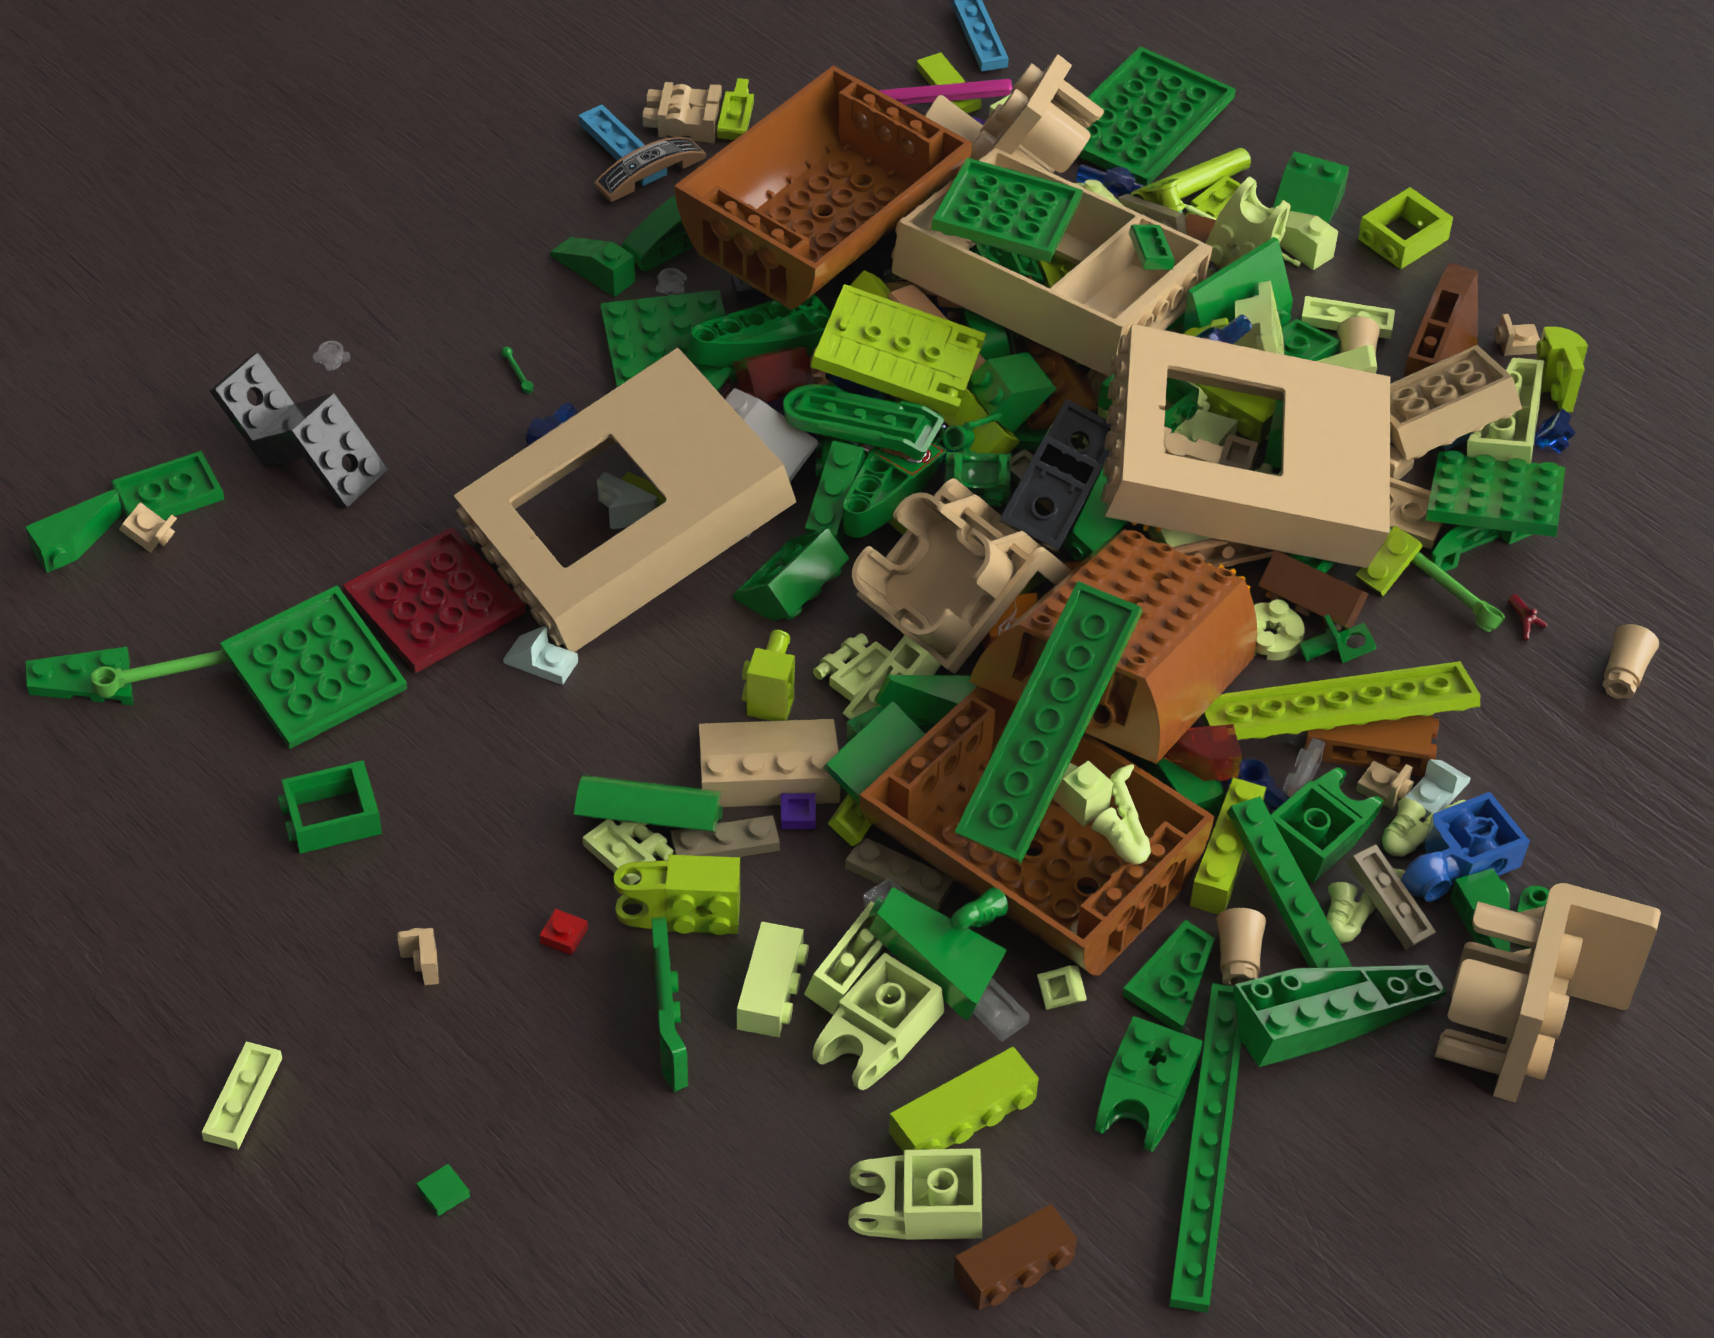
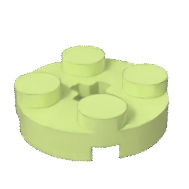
[1254,599,1305,661]

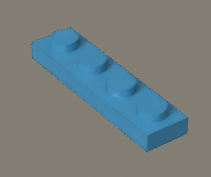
[951,0,1009,71]
[578,105,667,186]

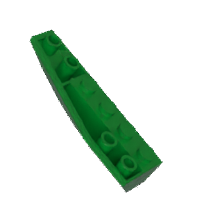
[1233,965,1447,1067]

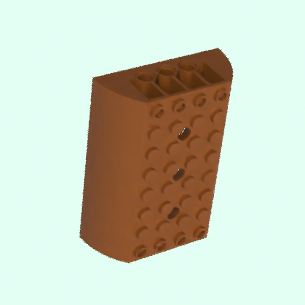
[674,65,972,310]
[969,530,1257,764]
[860,686,1214,976]

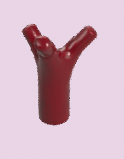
[1507,594,1547,641]

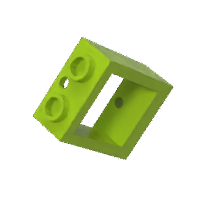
[1358,187,1453,269]

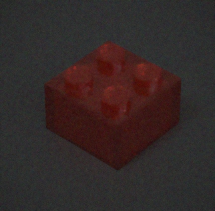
[732,347,814,402]

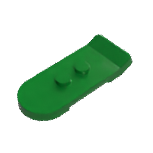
[783,384,944,461]
[651,916,688,1093]

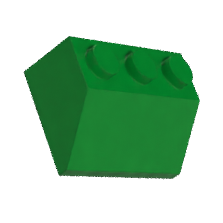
[732,528,849,621]

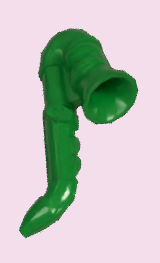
[950,887,1008,931]

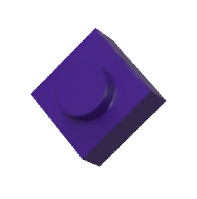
[781,793,816,829]

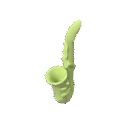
[1091,764,1151,864]
[1382,798,1466,857]
[1326,869,1405,944]

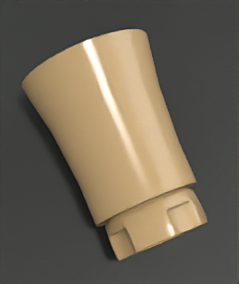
[1337,317,1380,357]
[1602,624,1659,699]
[1216,908,1266,987]

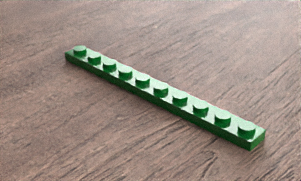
[1169,983,1242,1313]

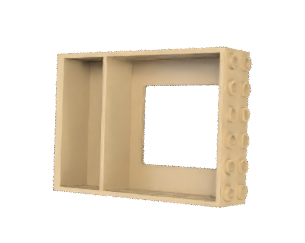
[891,148,1213,377]
[1101,324,1390,568]
[454,348,796,652]

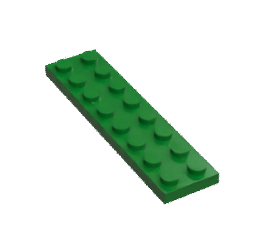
[955,581,1143,864]

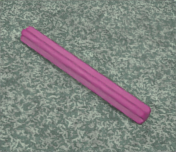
[879,79,1012,105]

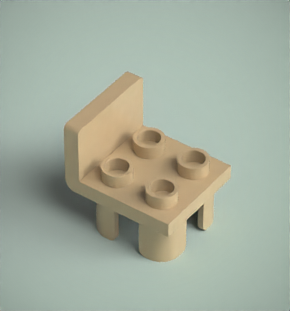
[924,54,1104,174]
[852,479,1071,674]
[1435,883,1661,1103]

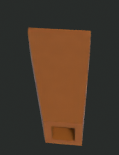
[1303,714,1439,777]

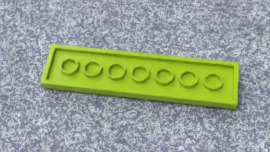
[1201,661,1480,744]

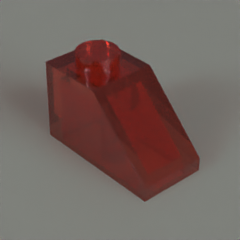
[1164,724,1242,781]

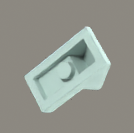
[597,471,658,529]
[503,626,578,685]
[1405,759,1471,819]

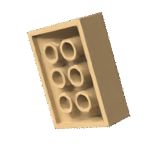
[1390,345,1522,460]
[699,719,840,807]

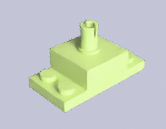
[1224,281,1284,355]

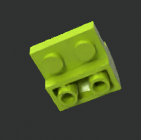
[1536,327,1588,413]

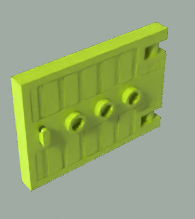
[811,284,986,417]

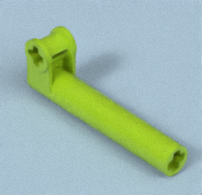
[1130,148,1251,211]

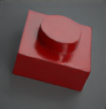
[539,909,588,955]

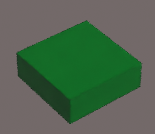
[416,1164,470,1216]

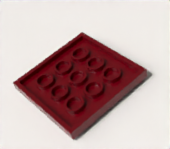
[342,527,526,673]

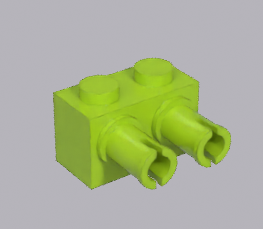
[742,630,795,721]

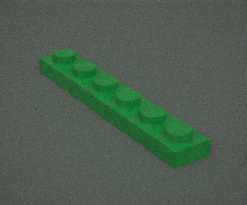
[1227,796,1352,968]

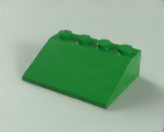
[1182,237,1293,334]

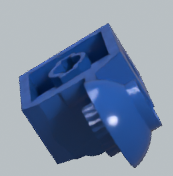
[1400,792,1530,902]

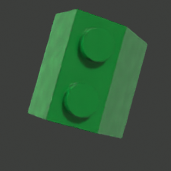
[1273,151,1349,224]
[968,352,1057,433]

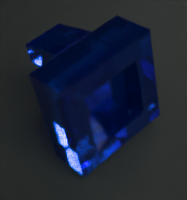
[1534,408,1576,453]

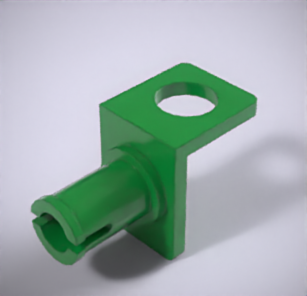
[1298,614,1377,663]

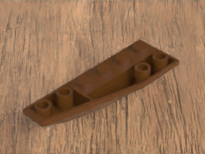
[1403,263,1478,378]
[1009,275,1098,431]

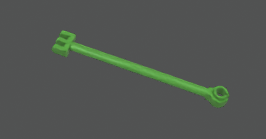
[1389,529,1505,632]
[91,650,229,697]

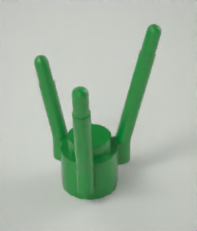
[941,413,1002,453]

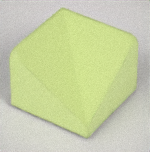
[1037,965,1087,1010]

